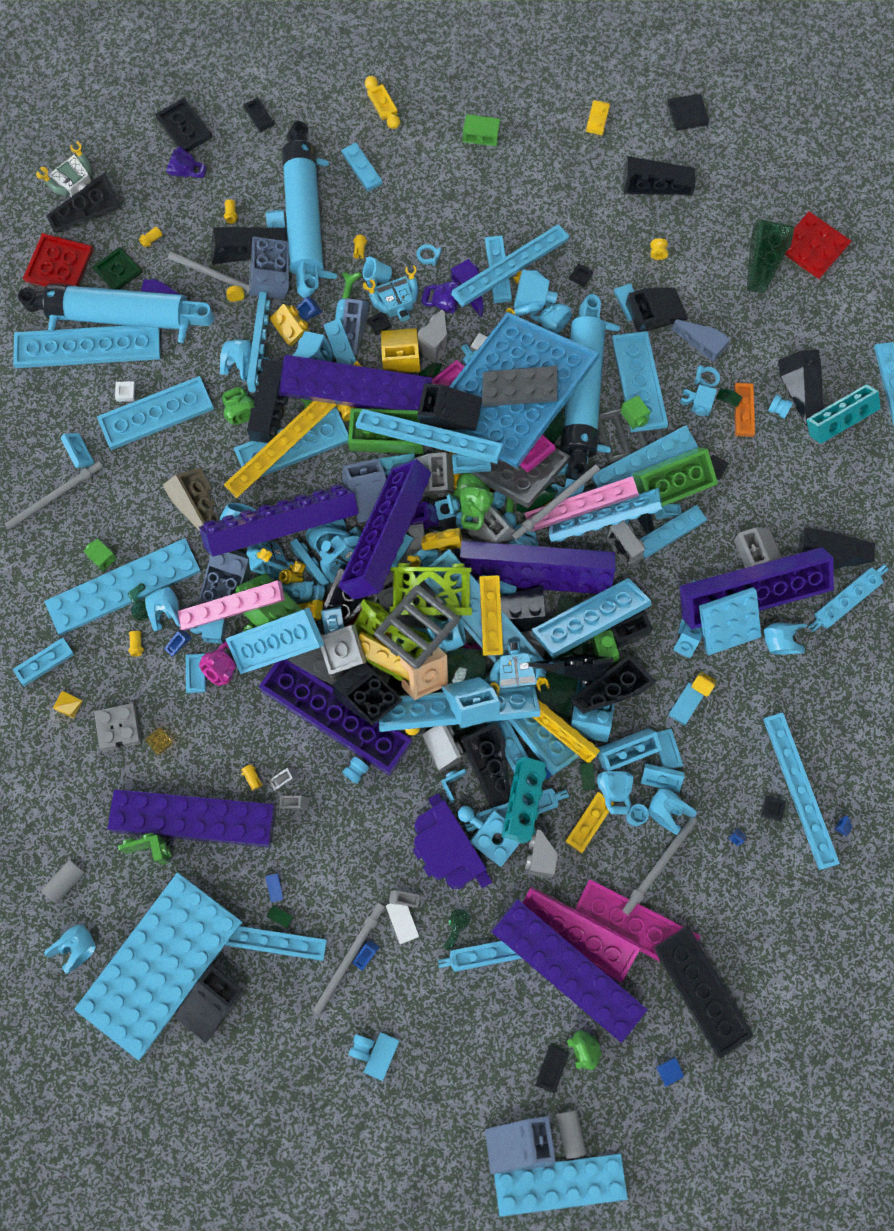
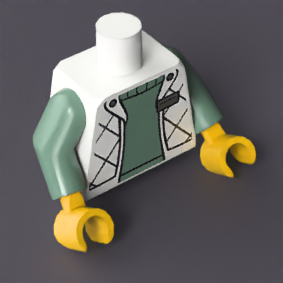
[36,141,92,197]

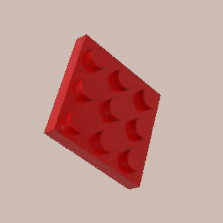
[777,211,851,279]
[23,233,93,287]

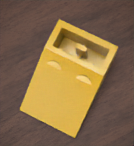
[381,328,420,373]

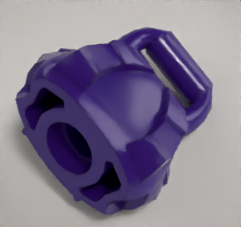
[166,146,207,178]
[421,281,460,314]

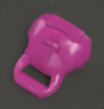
[199,642,237,686]

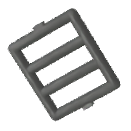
[598,408,664,464]
[374,585,460,669]

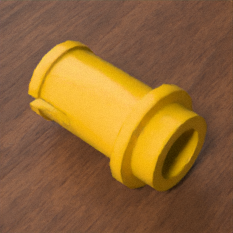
[224,199,238,224]
[139,226,163,248]
[353,235,367,259]
[279,569,303,584]
[128,631,144,657]
[241,764,263,791]

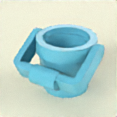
[363,257,392,291]

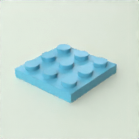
[699,587,761,656]

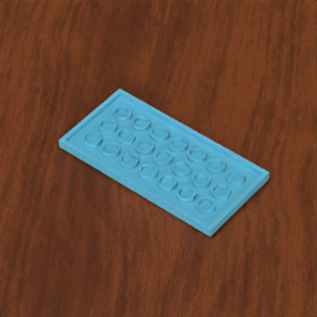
[74,873,242,1061]

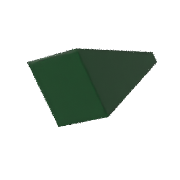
[418,363,443,379]
[715,388,743,407]
[579,763,595,791]
[266,905,294,929]

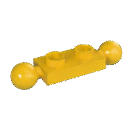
[365,76,400,129]

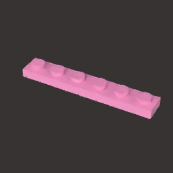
[525,476,639,532]
[178,581,285,630]

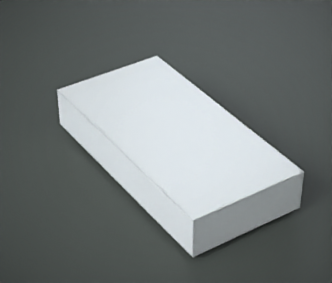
[386,904,419,945]

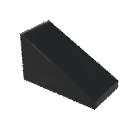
[637,513,654,534]

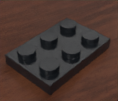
[155,98,212,152]

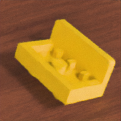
[269,304,311,346]
[421,528,463,551]

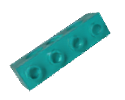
[807,384,881,444]
[502,757,547,844]

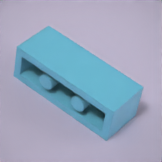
[597,728,662,771]

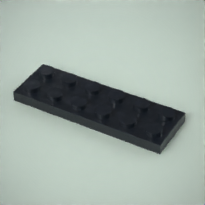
[652,926,754,1059]

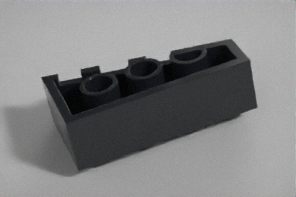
[623,156,696,196]
[210,227,286,265]
[247,359,286,443]
[500,585,546,632]

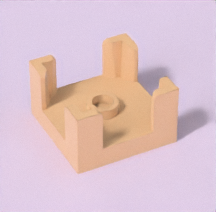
[400,647,448,700]

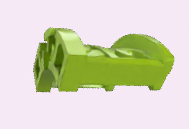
[390,563,472,615]
[354,599,432,681]

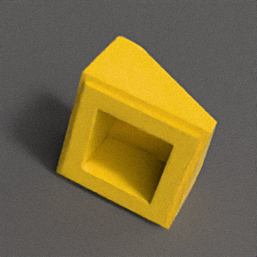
[53,691,83,718]

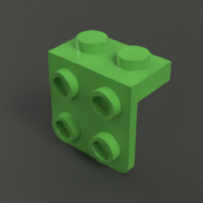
[118,833,172,865]

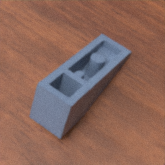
[343,298,369,355]
[672,319,730,362]

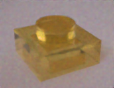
[145,727,174,756]

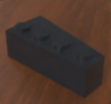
[46,172,120,233]

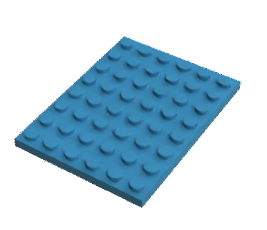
[446,312,600,468]

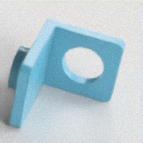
[266,210,286,236]
[435,495,460,520]
[673,624,703,658]
[441,769,467,804]

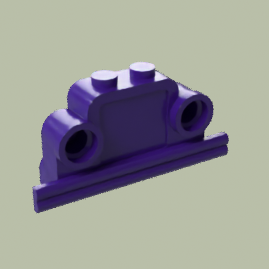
[412,793,492,890]

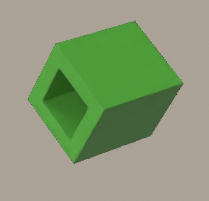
[621,395,650,429]
[83,538,117,572]

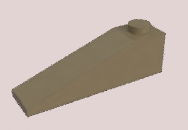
[163,468,220,531]

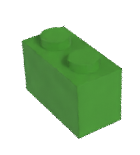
[463,114,500,146]

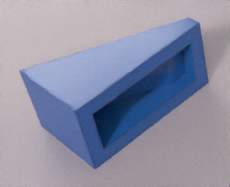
[164,630,192,657]
[834,816,853,837]
[728,828,747,846]
[265,873,284,903]
[352,940,380,971]

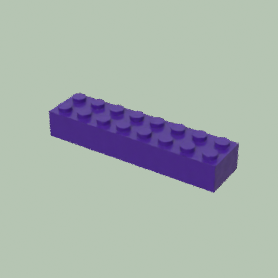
[279,355,432,411]
[338,459,432,600]
[199,484,359,557]
[460,541,615,594]
[680,547,834,630]
[258,659,412,776]
[107,789,276,848]
[490,899,648,1043]

